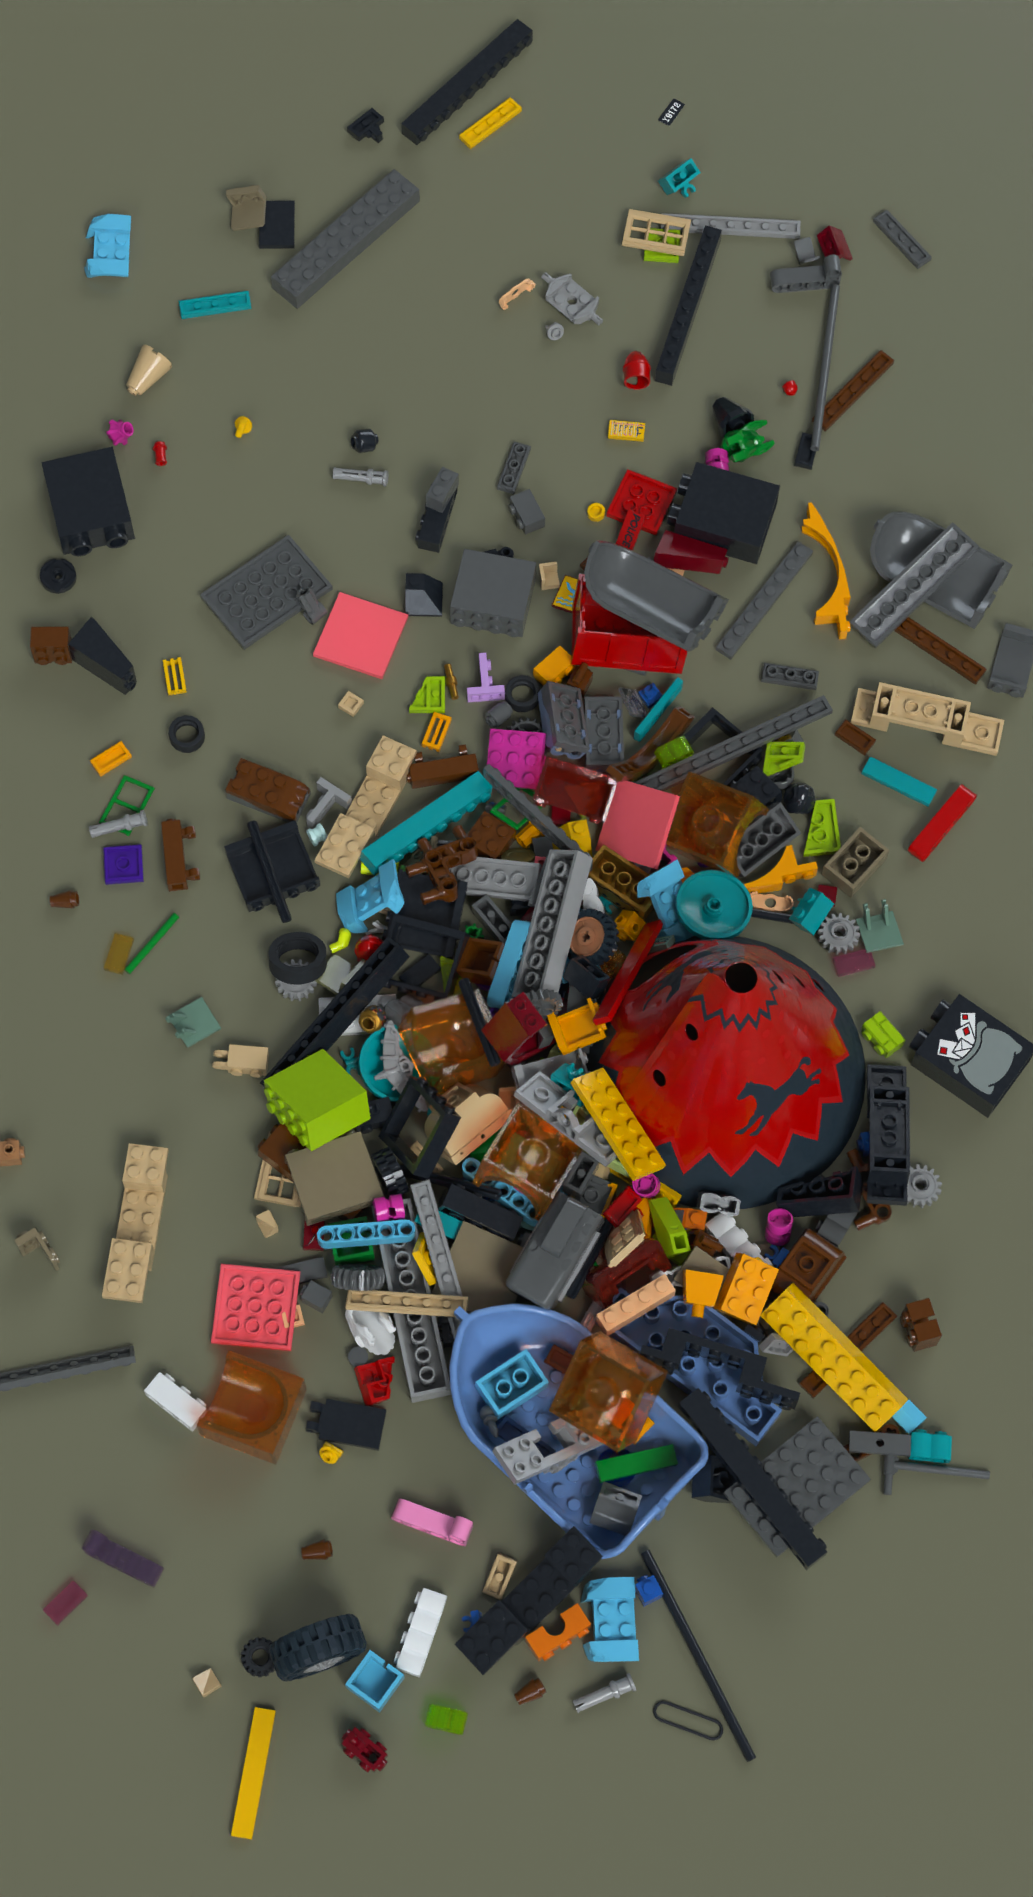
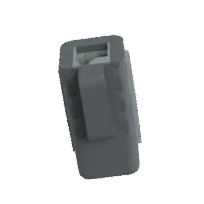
[506,1191,605,1310]

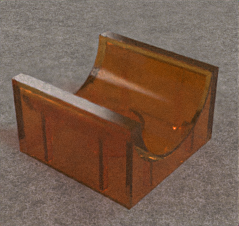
[472,1102,583,1221]

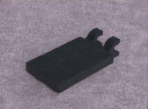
[306,1399,386,1451]

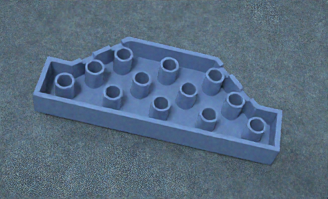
[595,1287,782,1447]

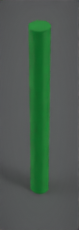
[124,913,179,974]

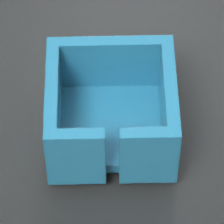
[345,1650,404,1713]

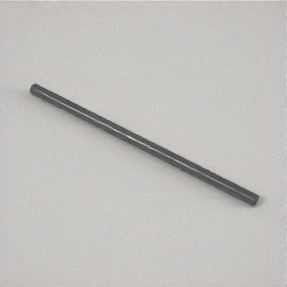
[810,284,840,451]

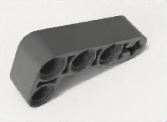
[770,255,842,293]

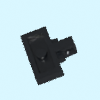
[347,108,384,143]

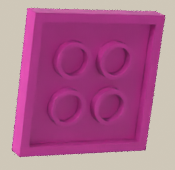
[487,729,546,790]

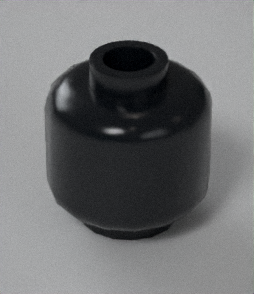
[350,429,379,453]

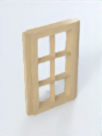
[622,209,691,256]
[254,1132,301,1208]
[604,1209,646,1268]

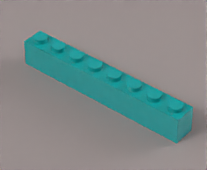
[360,771,493,876]

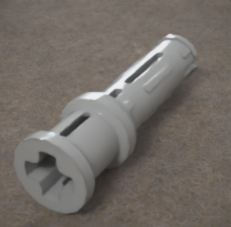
[333,467,389,487]
[89,810,148,838]
[573,1673,637,1713]

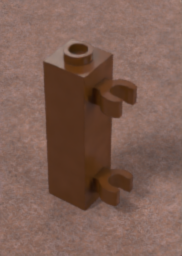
[407,744,479,789]
[161,819,200,892]

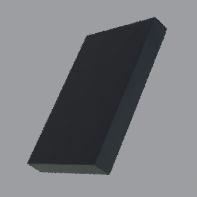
[259,200,295,249]

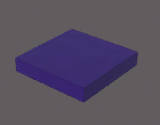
[103,844,144,885]

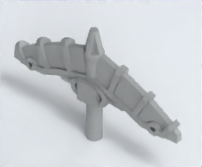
[374,1020,433,1113]

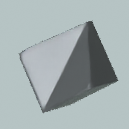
[538,1019,554,1049]

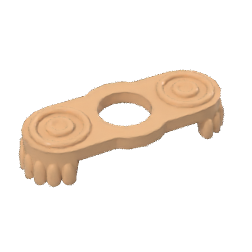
[499,278,536,310]
[750,891,794,912]

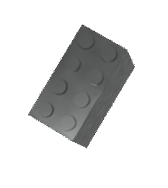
[450,549,536,637]

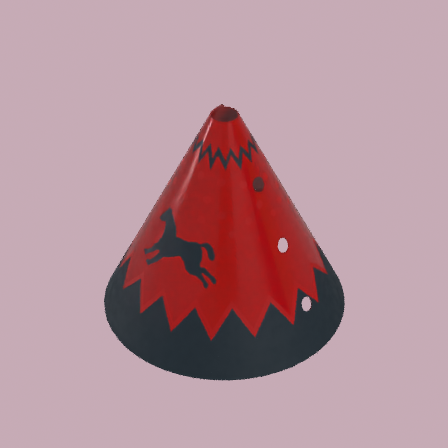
[586,937,866,1209]

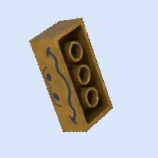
[588,845,654,920]

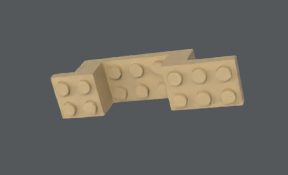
[851,682,1004,756]
[315,736,417,878]
[102,1143,169,1303]

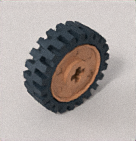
[567,909,619,966]

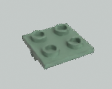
[856,899,904,953]
[165,997,221,1048]

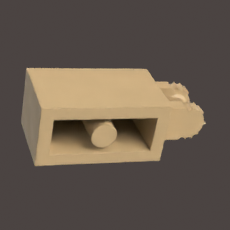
[212,1044,269,1078]

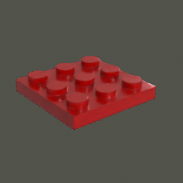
[606,469,678,536]

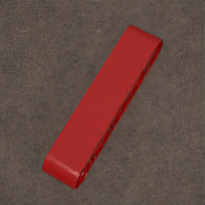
[907,784,977,862]

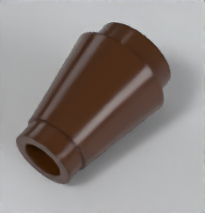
[50,890,79,909]
[301,1539,333,1560]
[514,1678,547,1705]

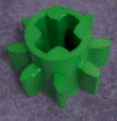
[463,923,484,939]

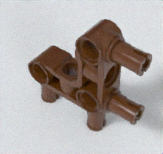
[405,825,478,905]
[846,1148,892,1231]

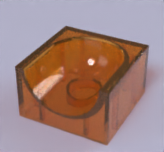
[665,772,769,878]
[397,989,506,1094]
[549,1331,668,1452]
[197,1350,307,1465]

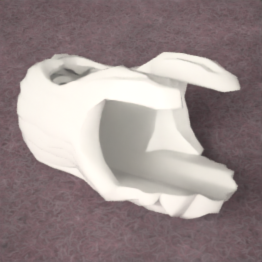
[345,1310,396,1355]

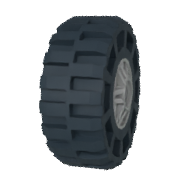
[269,1614,367,1681]

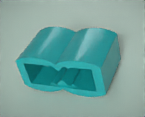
[908,1429,952,1463]

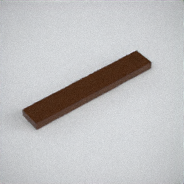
[812,350,894,432]
[894,617,987,685]
[799,1302,897,1399]

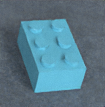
[475,1349,549,1420]

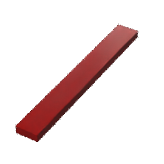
[592,919,663,1025]

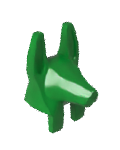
[720,420,775,463]

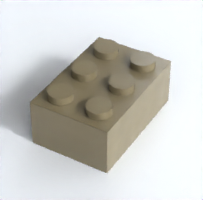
[822,827,890,898]

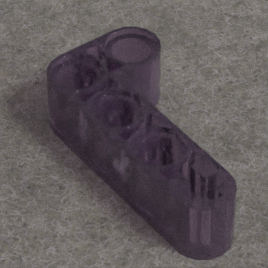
[81,1529,164,1587]

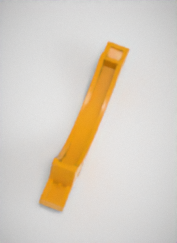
[801,502,851,640]
[681,845,818,894]

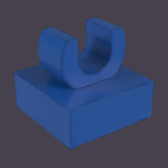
[638,683,663,709]
[763,1245,789,1268]
[462,1610,482,1633]

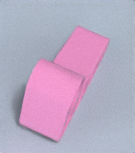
[391,1499,473,1546]

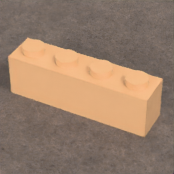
[596,1274,676,1337]

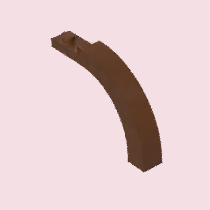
[606,706,695,783]

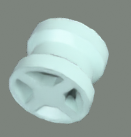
[306,823,327,847]

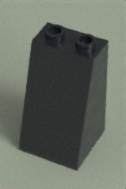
[68,617,137,695]

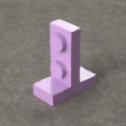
[467,653,505,702]

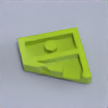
[409,676,445,713]

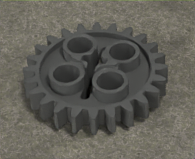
[501,989,563,1019]

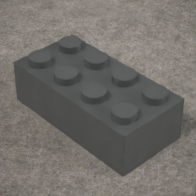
[715,802,801,878]

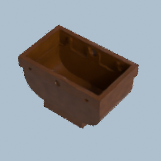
[768,1228,847,1303]

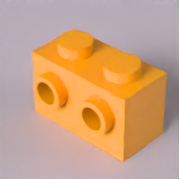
[533,646,575,686]

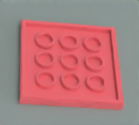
[313,592,408,679]
[595,781,680,870]
[211,1264,301,1351]

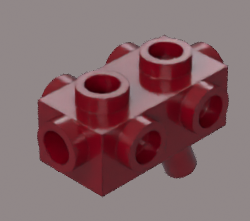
[341,1727,388,1773]

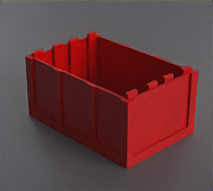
[571,574,688,674]

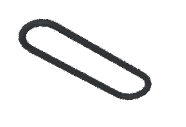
[653,1701,723,1741]

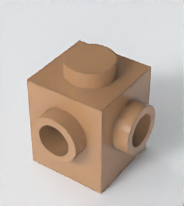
[0,1138,25,1167]

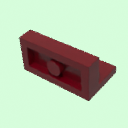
[817,225,853,261]

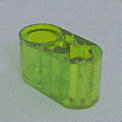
[654,736,694,769]
[424,1704,468,1735]

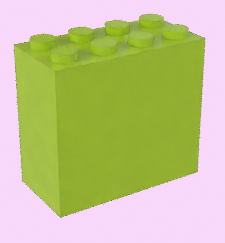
[264,1049,370,1151]

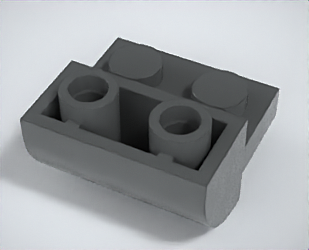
[589,1482,642,1536]

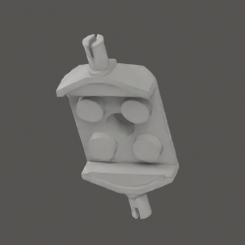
[541,272,603,326]

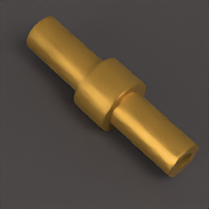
[444,664,459,700]

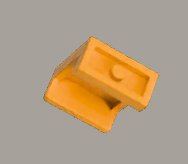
[547,998,607,1055]

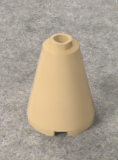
[126,344,173,396]

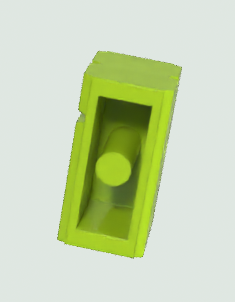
[861,1011,905,1058]

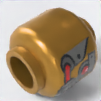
[359,1005,387,1033]

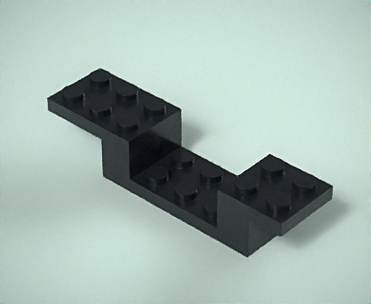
[867,1064,910,1206]
[638,1328,800,1411]
[455,1526,603,1675]

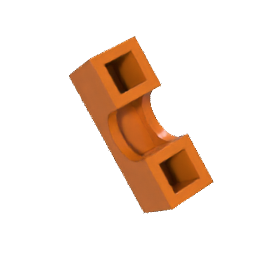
[525,1603,591,1661]

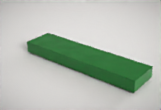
[595,1444,678,1483]

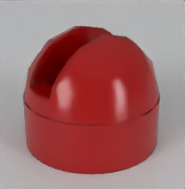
[782,380,798,396]

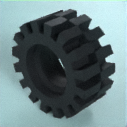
[241,1637,275,1677]

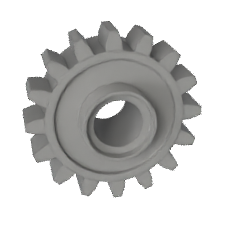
[817,913,860,955]
[275,959,317,1001]
[907,1164,942,1208]

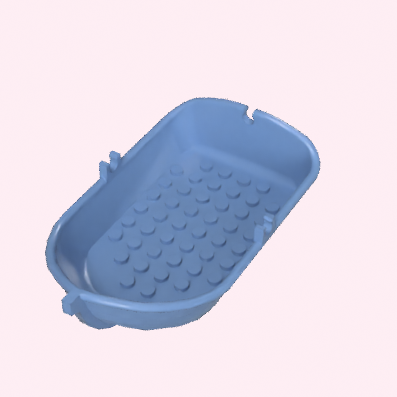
[449,1303,709,1559]

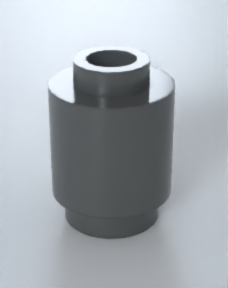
[485,701,513,728]

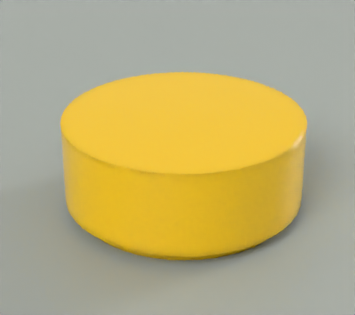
[587,503,605,522]

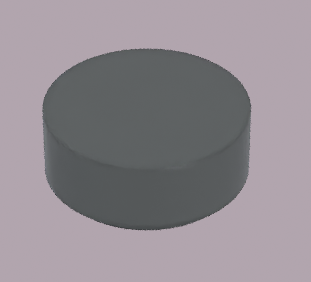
[348,1347,368,1367]

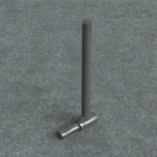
[883,1455,990,1495]

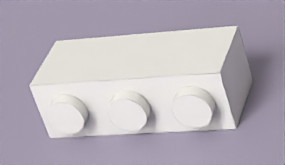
[144,1372,208,1432]

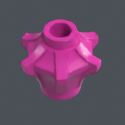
[106,419,134,446]

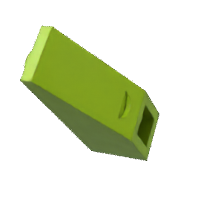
[648,1197,691,1259]

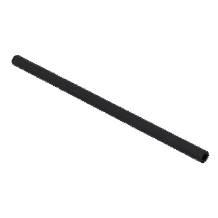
[641,1550,756,1762]

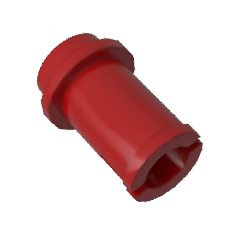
[153,441,167,466]

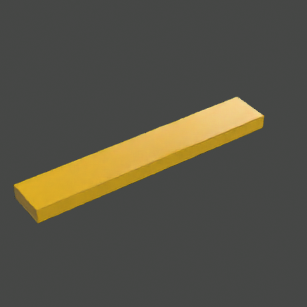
[231,1707,276,1840]

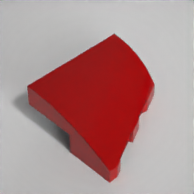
[354,1356,395,1406]

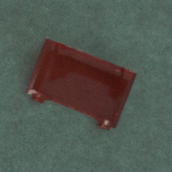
[532,755,618,824]
[582,1238,672,1310]

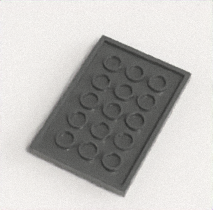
[200,535,333,650]
[723,1416,871,1558]

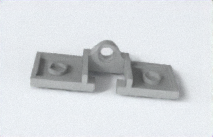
[514,1071,617,1167]
[492,1405,613,1485]

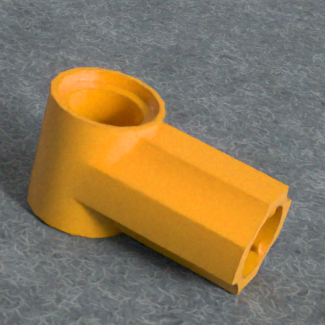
[515,821,545,849]

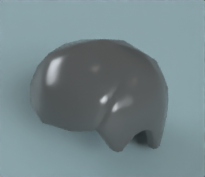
[768,766,794,789]

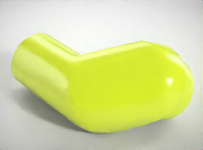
[328,928,351,954]

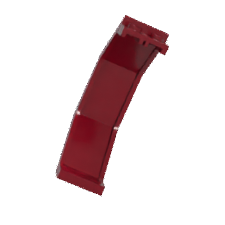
[481,992,557,1066]

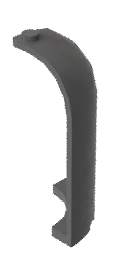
[870,512,1013,629]
[584,540,729,652]

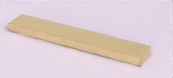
[346,1290,469,1317]

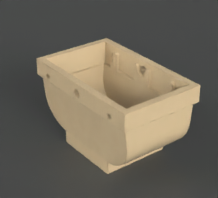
[425,1082,515,1165]

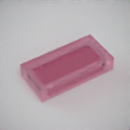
[833,949,876,977]
[43,1581,88,1626]

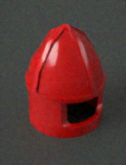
[623,351,651,390]
[355,934,383,963]

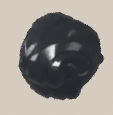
[783,783,815,814]

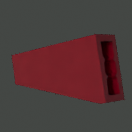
[653,530,729,574]

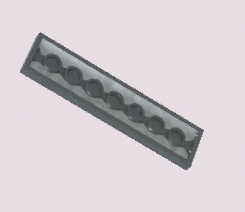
[849,522,979,649]

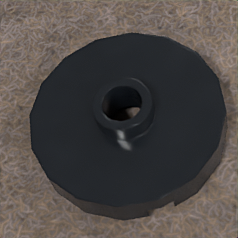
[40,559,77,594]

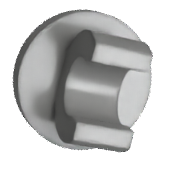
[545,322,564,340]

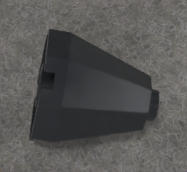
[712,397,754,438]

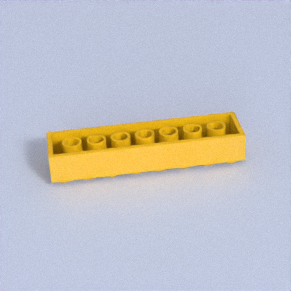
[760,1283,908,1432]

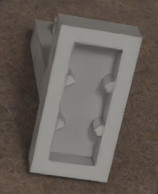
[306,777,352,829]
[756,1304,793,1357]

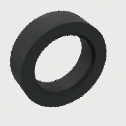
[268,932,327,985]

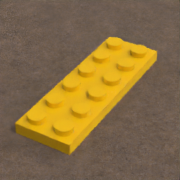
[570,1067,666,1181]

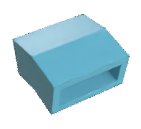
[892,1400,927,1435]

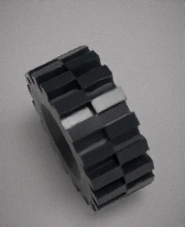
[370,1146,409,1198]

